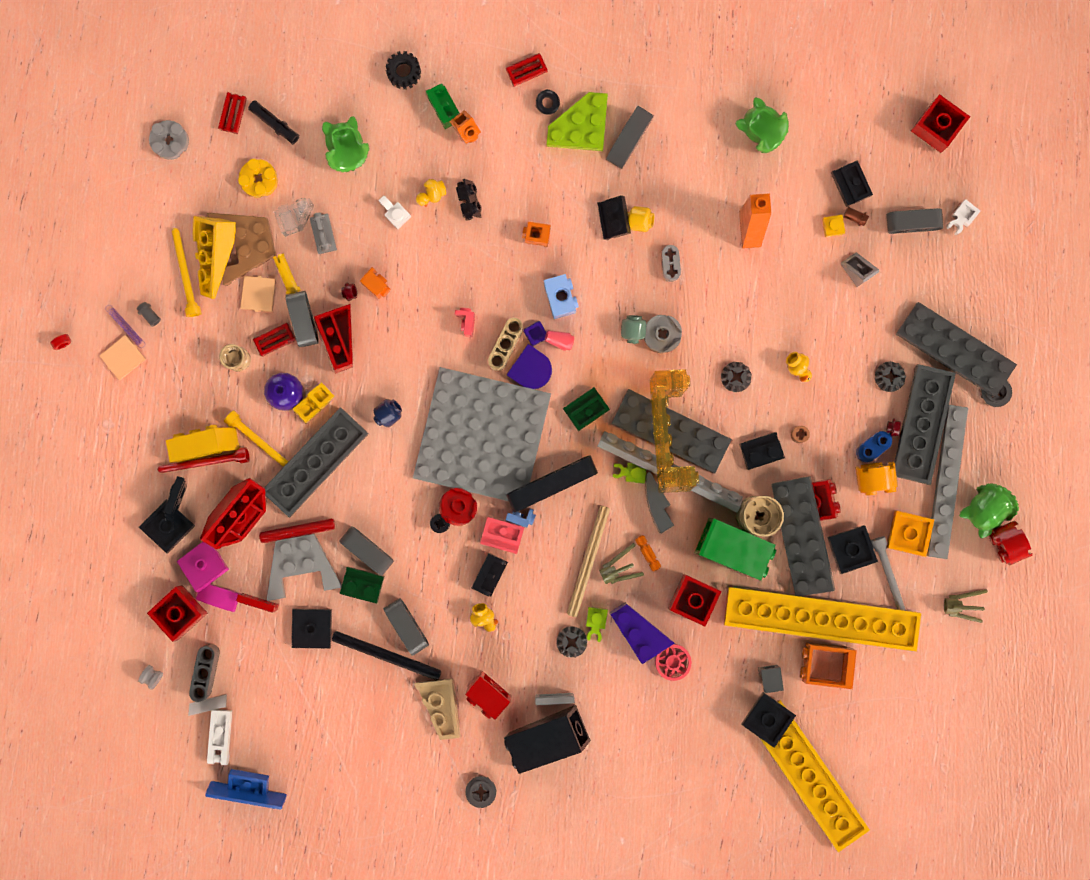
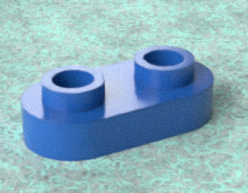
[856,431,892,462]

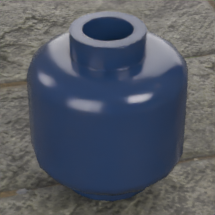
[373,399,402,427]

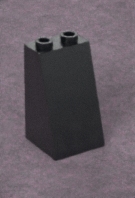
[504,705,591,774]

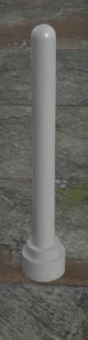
[871,536,906,611]

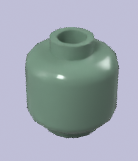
[621,315,646,344]

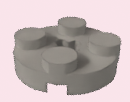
[149,120,189,160]
[644,315,682,354]

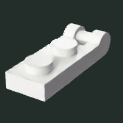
[207,709,233,765]

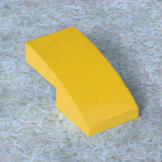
[293,382,334,424]

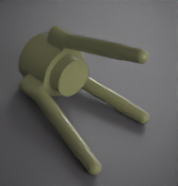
[599,543,644,584]
[944,589,988,623]

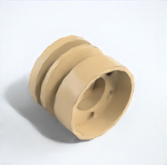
[736,496,784,537]

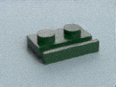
[563,387,610,432]
[340,567,385,604]

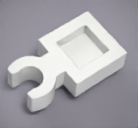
[946,199,980,235]

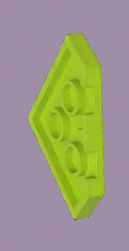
[547,92,608,151]

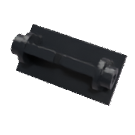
[456,179,482,221]

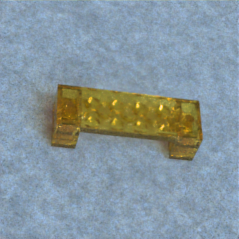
[649,369,699,493]

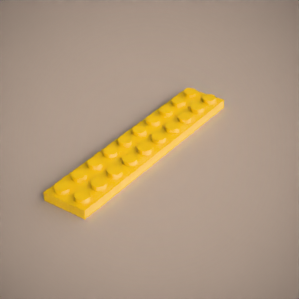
[724,587,921,652]

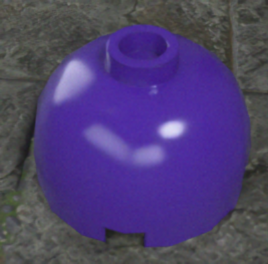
[264,373,304,411]

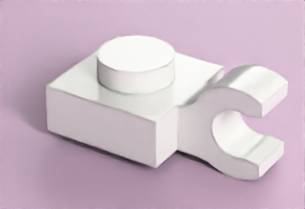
[379,196,411,229]

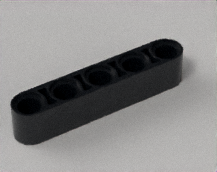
[506,455,598,512]

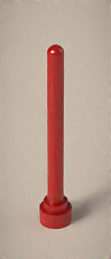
[157,447,250,473]

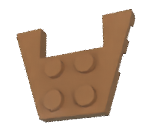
[207,213,277,286]

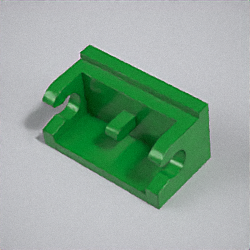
[426,84,460,129]

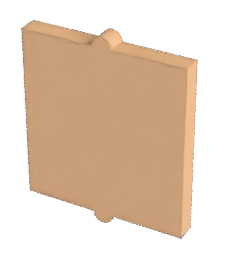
[240,275,276,312]
[100,335,146,380]

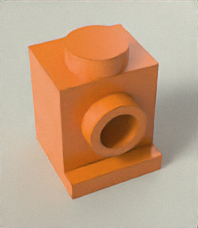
[450,110,481,144]
[522,222,551,247]
[360,267,391,299]

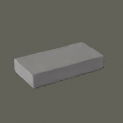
[535,693,575,705]

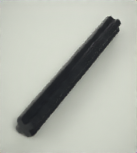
[332,631,441,680]

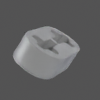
[661,245,681,282]

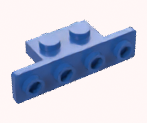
[205,769,287,810]

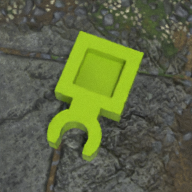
[612,462,646,484]
[586,607,608,642]

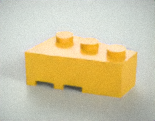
[165,425,240,463]

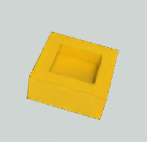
[822,215,845,237]

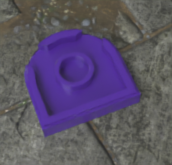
[507,344,552,389]

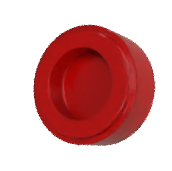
[50,334,71,350]

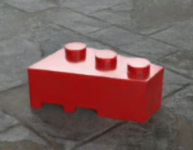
[314,304,353,374]

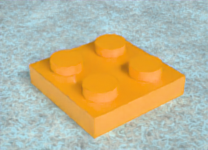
[887,511,934,557]

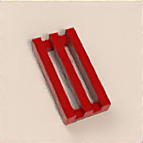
[506,53,548,87]
[218,92,247,134]
[253,323,296,357]
[236,593,279,613]

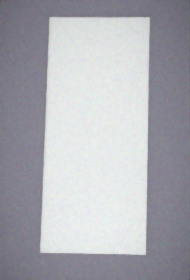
[188,694,227,716]

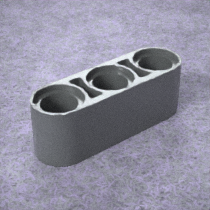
[886,208,943,234]
[285,291,319,348]
[339,526,394,576]
[383,598,429,656]
[189,644,220,702]

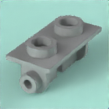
[310,213,337,254]

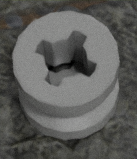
[138,665,163,690]

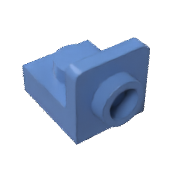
[505,508,536,528]

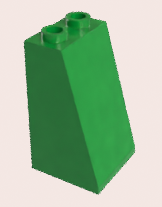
[694,518,776,581]

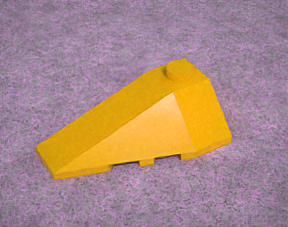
[192,216,236,299]

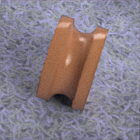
[791,426,810,443]

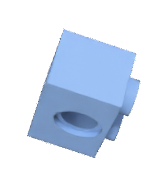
[544,274,579,319]

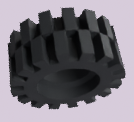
[386,51,421,90]

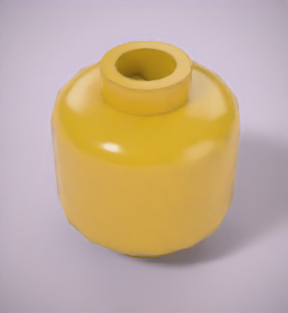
[628,206,655,232]

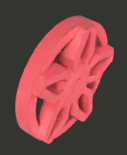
[655,644,692,681]

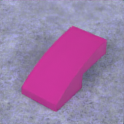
[196,584,240,612]

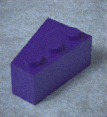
[609,602,675,664]

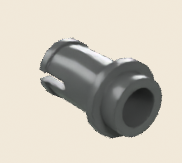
[137,302,161,327]

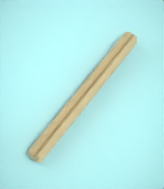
[567,506,610,617]

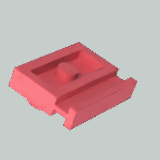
[480,517,525,554]

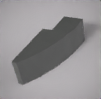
[606,106,654,169]
[645,472,674,533]

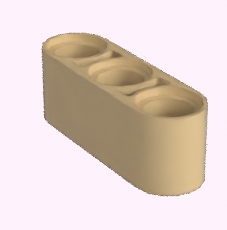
[488,318,523,371]

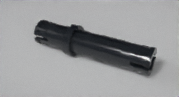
[248,100,300,145]

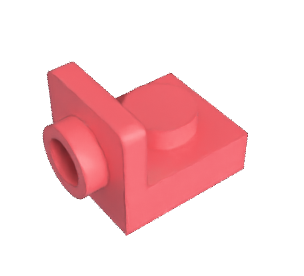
[455,308,475,337]

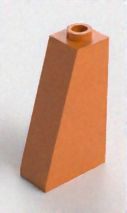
[739,193,772,249]

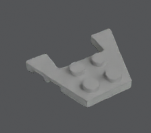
[267,534,342,601]

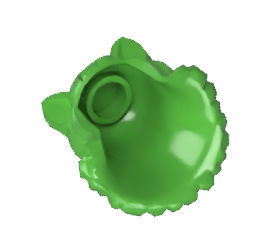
[735,97,789,153]
[322,116,369,172]
[959,483,1019,538]

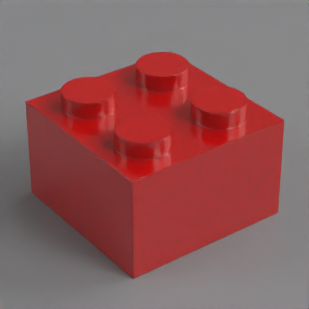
[911,94,971,153]
[668,574,722,627]
[147,585,208,642]
[465,671,512,720]

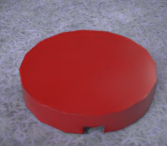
[439,488,477,526]

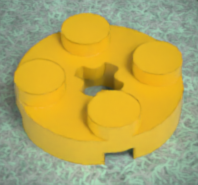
[238,159,278,198]

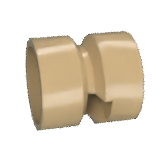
[219,344,251,372]

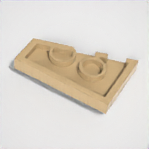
[414,678,461,740]

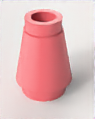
[545,330,574,351]

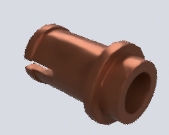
[843,206,869,226]

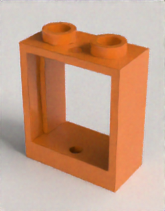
[800,643,857,690]

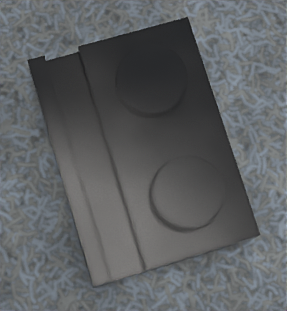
[831,160,873,207]
[597,195,631,240]
[739,432,785,470]
[163,476,187,522]

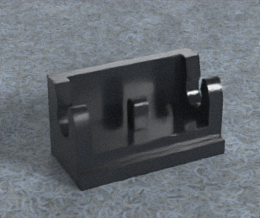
[471,553,508,597]

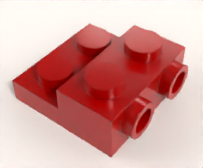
[812,479,841,521]

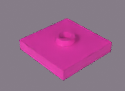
[177,542,229,593]

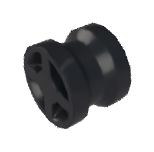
[430,514,450,533]

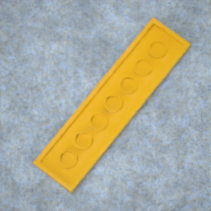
[760,699,870,853]

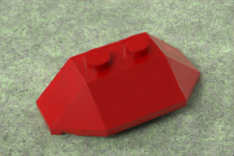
[200,478,266,549]

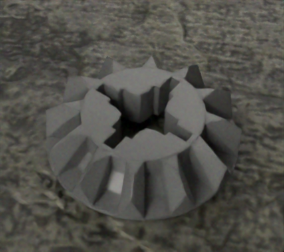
[875,361,906,392]
[721,362,752,392]
[980,381,1012,407]
[557,626,587,658]
[465,776,497,808]

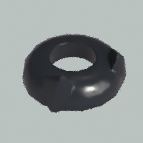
[535,89,560,115]

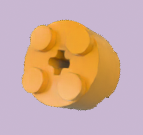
[855,462,898,496]

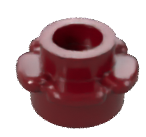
[341,282,357,301]
[886,418,901,437]

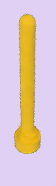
[172,228,202,317]
[224,410,288,467]

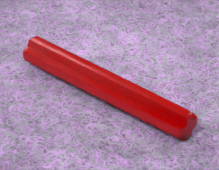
[259,518,335,543]

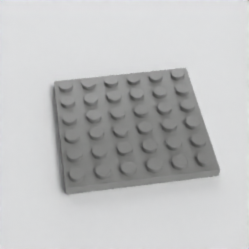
[413,367,551,501]

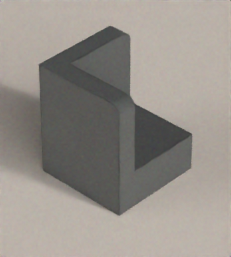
[758,665,784,693]

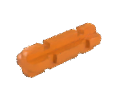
[635,535,661,571]

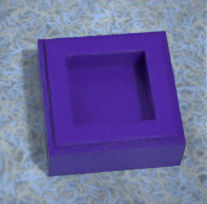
[523,321,546,346]

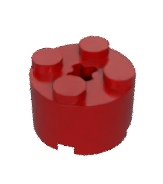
[988,521,1033,566]

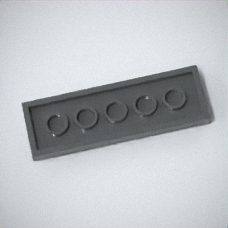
[896,302,1017,397]
[894,364,956,485]
[611,389,732,474]
[265,407,369,518]
[771,476,835,596]

